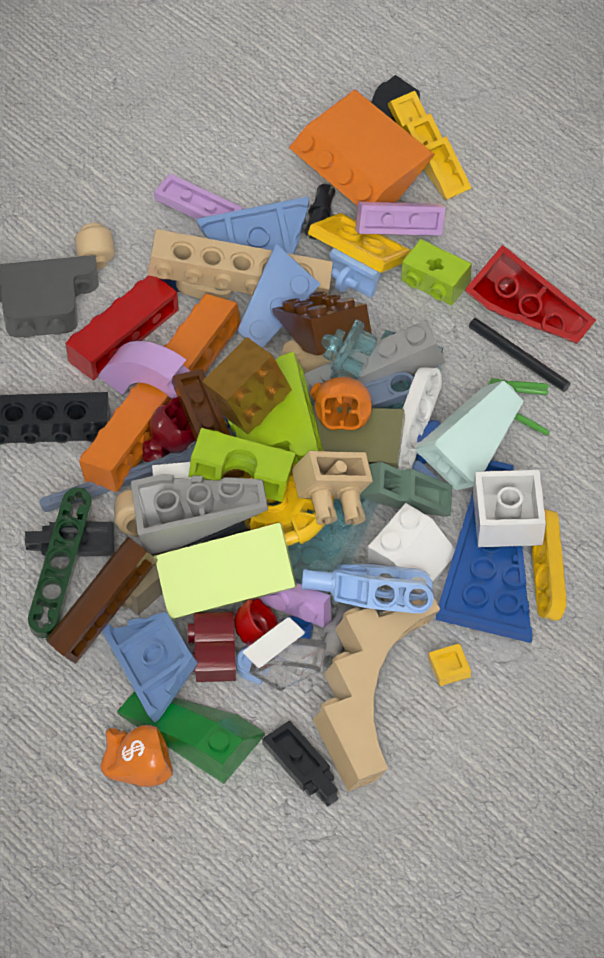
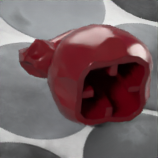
[142,397,196,462]

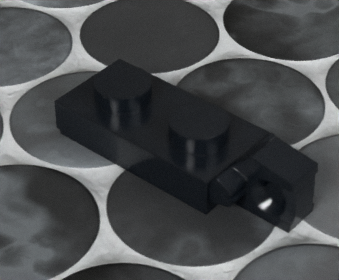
[25,521,114,557]
[262,721,339,807]

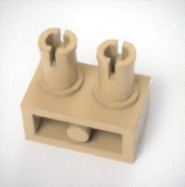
[292,451,373,525]

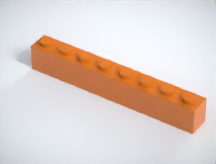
[79,294,241,492]

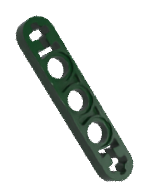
[28,487,92,638]

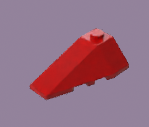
[464,245,596,344]

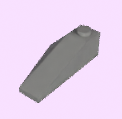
[131,474,268,554]

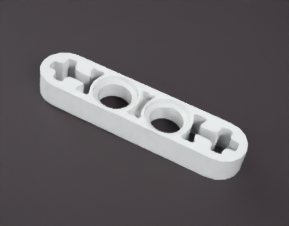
[398,367,442,470]

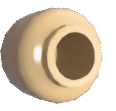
[74,223,115,269]
[114,489,138,536]

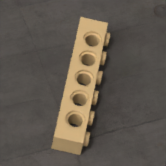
[148,229,333,299]

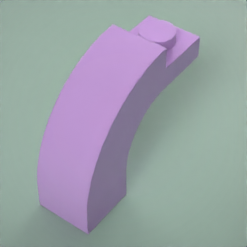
[98,341,190,399]

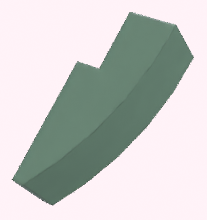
[360,462,452,517]

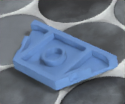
[197,197,309,255]
[102,612,198,722]

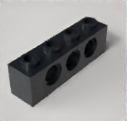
[0,392,110,445]

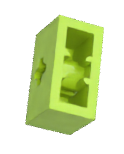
[401,239,472,306]

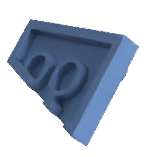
[236,244,320,348]

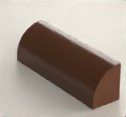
[45,536,158,664]

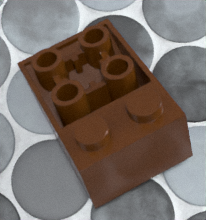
[272,291,373,356]

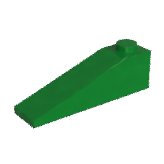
[117,691,265,784]

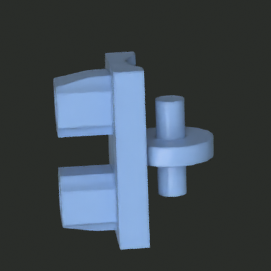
[329,248,382,298]

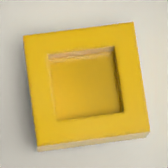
[428,643,471,687]

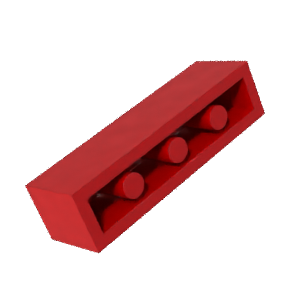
[65,275,179,381]

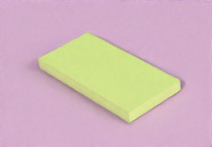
[154,523,297,620]

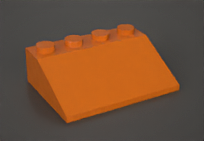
[289,89,435,206]

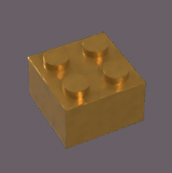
[202,337,292,434]

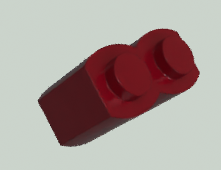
[188,612,236,682]

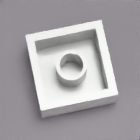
[473,470,546,547]

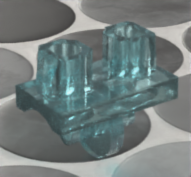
[321,319,377,380]

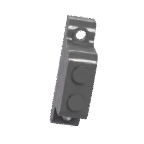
[0,255,99,338]

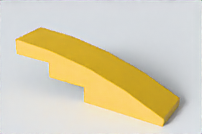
[387,91,472,200]

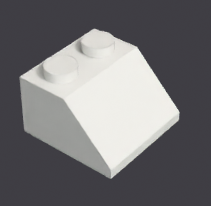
[368,503,455,593]

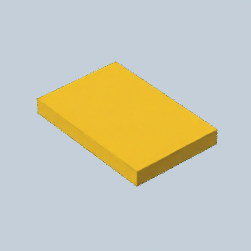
[308,213,411,273]

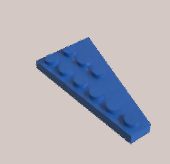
[436,460,533,643]

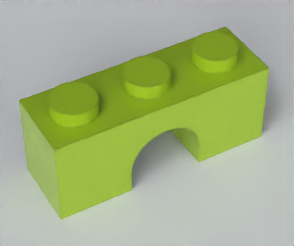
[188,428,295,502]

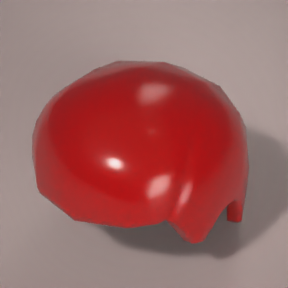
[234,599,278,646]

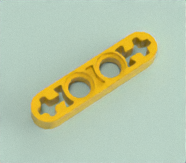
[532,508,567,621]

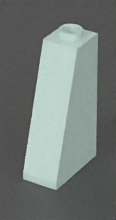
[415,381,524,490]

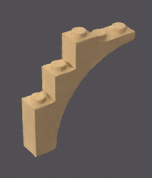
[313,598,440,792]

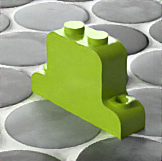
[228,351,324,465]

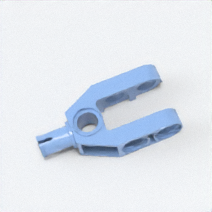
[302,564,433,613]

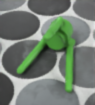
[488,378,550,435]

